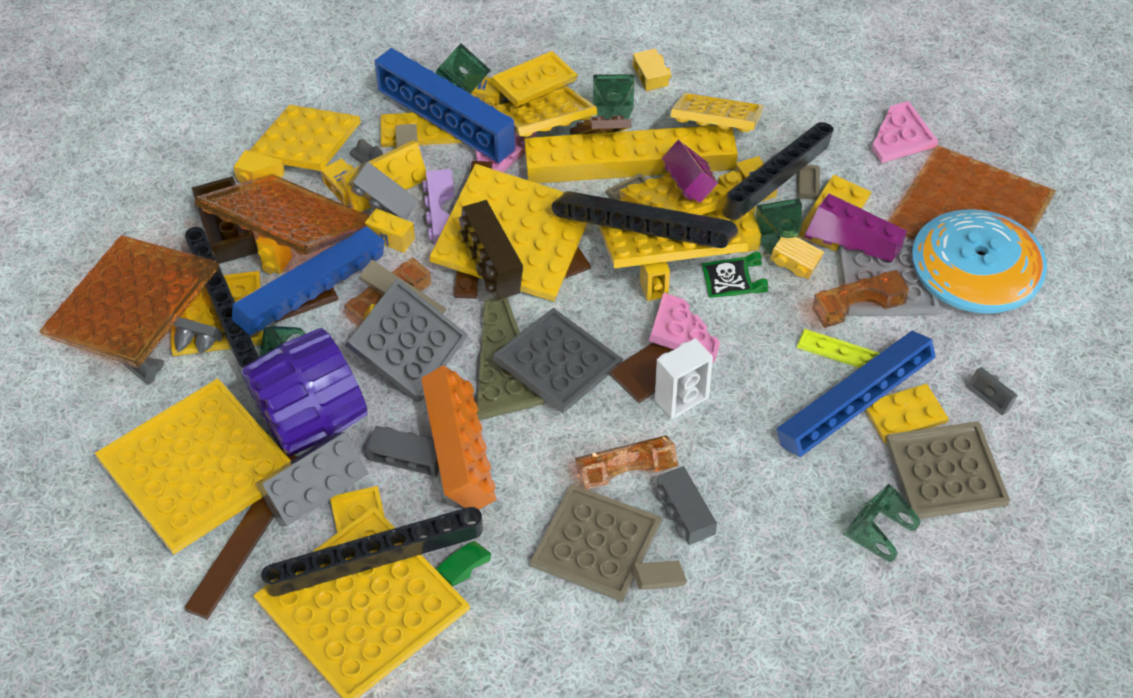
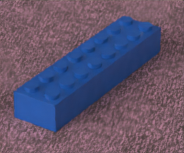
[374,48,515,164]

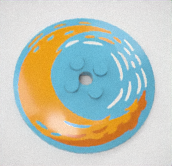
[912,209,1047,313]

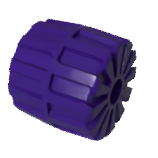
[241,328,368,456]

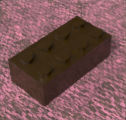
[191,176,258,264]
[458,200,523,301]

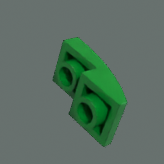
[436,540,491,586]

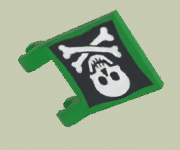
[702,252,768,298]

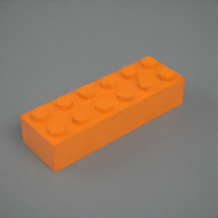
[421,365,496,509]

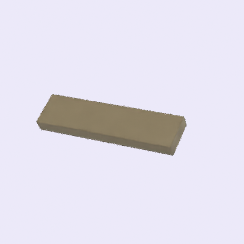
[359,260,446,315]

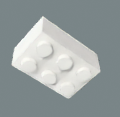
[655,338,713,419]

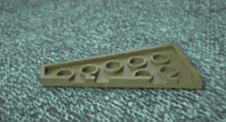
[477,297,544,420]

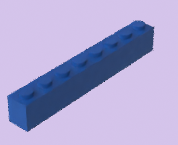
[232,226,385,336]
[776,330,936,457]

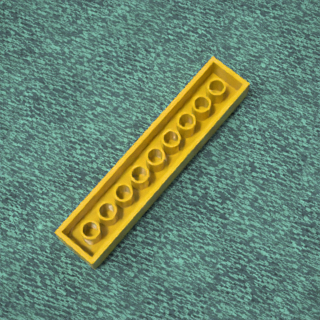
[525,125,738,183]

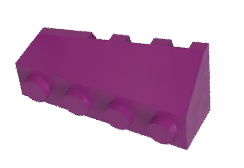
[662,139,718,203]
[804,193,907,262]

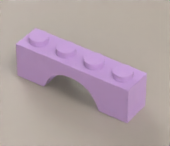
[423,169,454,245]

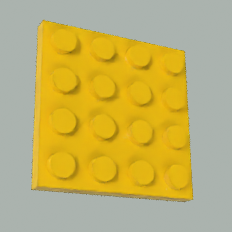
[493,86,597,137]
[671,92,764,132]
[249,105,361,171]
[619,173,730,215]
[171,271,265,356]

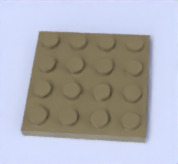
[886,421,1010,520]
[530,484,662,602]

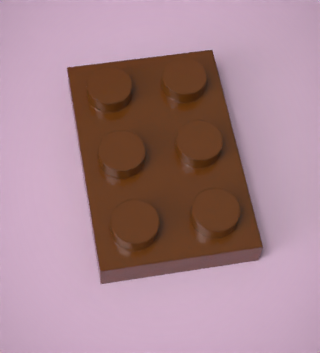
[570,116,632,135]

